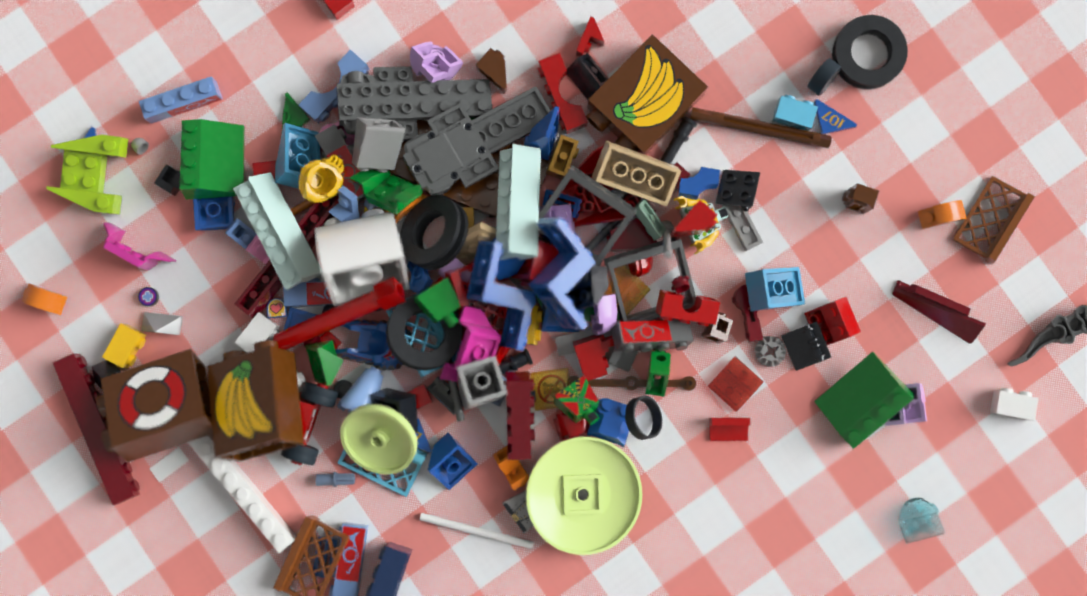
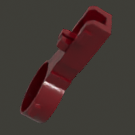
[732,285,763,343]

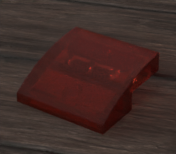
[708,356,764,412]

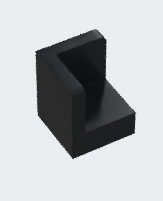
[154,164,180,196]
[92,360,120,389]

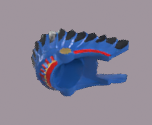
[335,319,413,371]

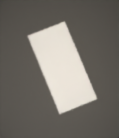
[150,447,189,483]

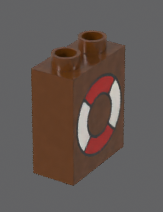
[96,349,213,462]

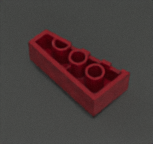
[506,371,535,460]

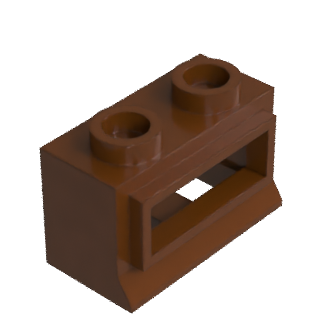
[842,183,879,214]

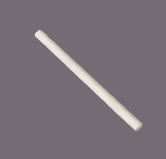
[420,513,534,549]

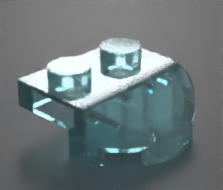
[898,498,945,544]

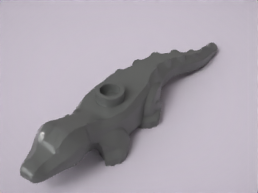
[1007,305,1087,367]

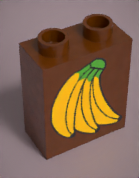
[586,34,708,155]
[207,340,304,462]

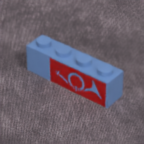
[139,76,223,124]
[283,278,333,307]
[329,522,368,596]

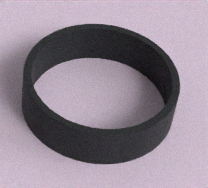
[625,396,663,440]

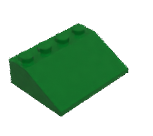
[180,119,245,200]
[814,351,914,449]

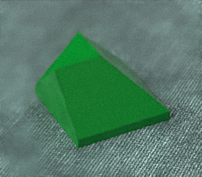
[305,340,344,386]

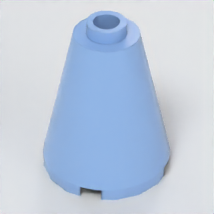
[337,366,383,413]

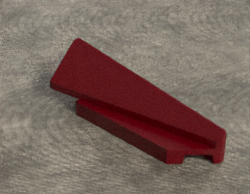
[892,280,986,344]

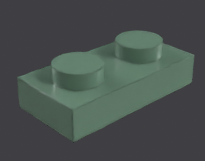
[634,199,666,241]

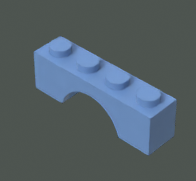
[299,49,369,124]

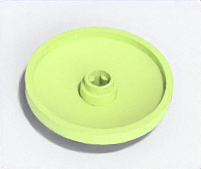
[340,404,417,474]

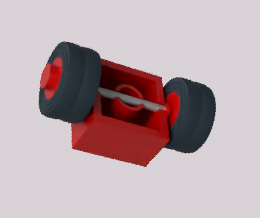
[281,382,338,466]

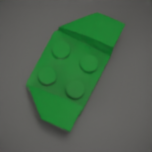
[350,170,423,215]

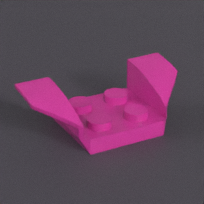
[103,222,177,271]
[440,306,501,382]

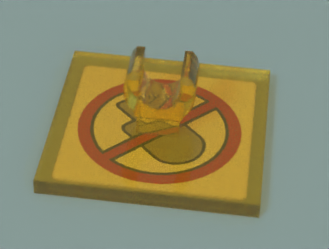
[530,368,570,411]

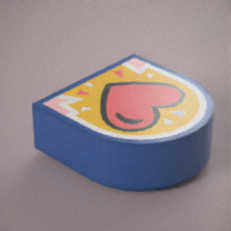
[267,298,288,319]

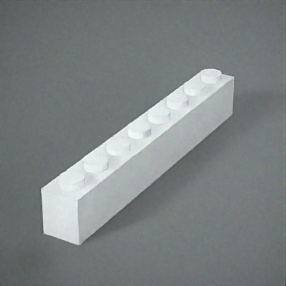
[188,434,296,553]

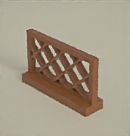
[953,176,1035,264]
[273,515,350,596]

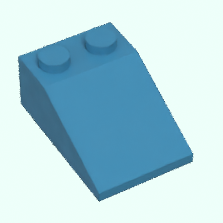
[275,123,320,189]
[745,267,805,311]

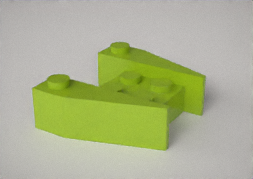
[46,135,128,214]

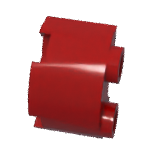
[553,412,590,441]

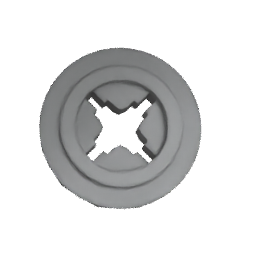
[755,336,786,367]

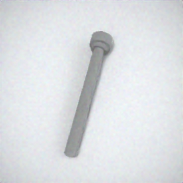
[662,220,674,258]

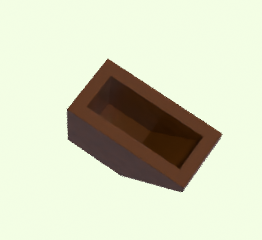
[476,48,507,94]

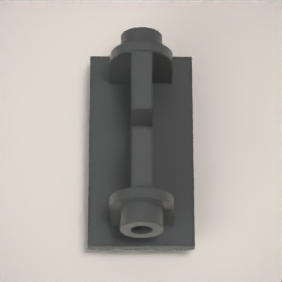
[427,376,463,415]

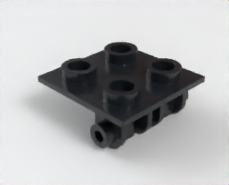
[715,170,760,211]
[782,322,832,371]

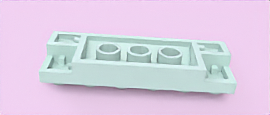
[496,144,541,260]
[233,172,322,290]

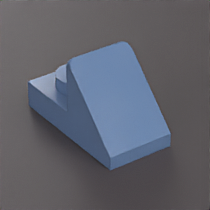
[329,186,360,222]
[225,218,257,249]

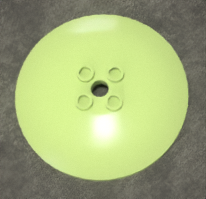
[526,437,642,555]

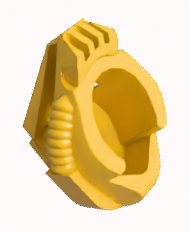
[298,155,344,202]

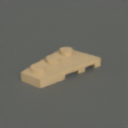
[456,222,496,265]

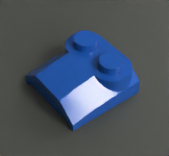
[193,196,235,231]
[587,398,629,447]

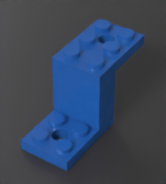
[529,217,596,330]
[466,241,536,351]

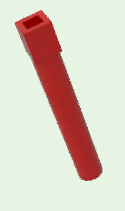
[273,276,405,350]

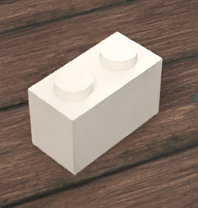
[234,312,280,353]
[990,387,1038,421]

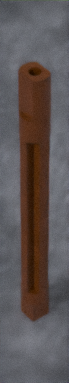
[690,107,832,148]

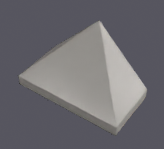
[141,312,183,335]

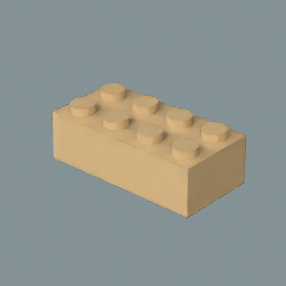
[592,141,681,207]

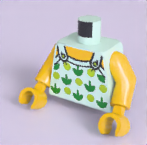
[674,196,728,255]

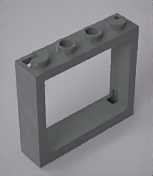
[538,166,637,266]
[604,236,696,322]

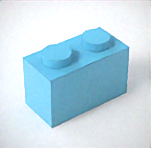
[772,95,818,131]

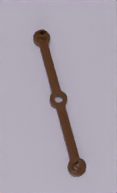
[567,376,696,391]

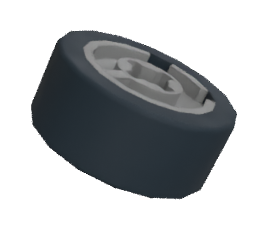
[807,58,841,96]

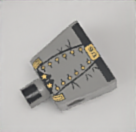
[502,490,533,534]

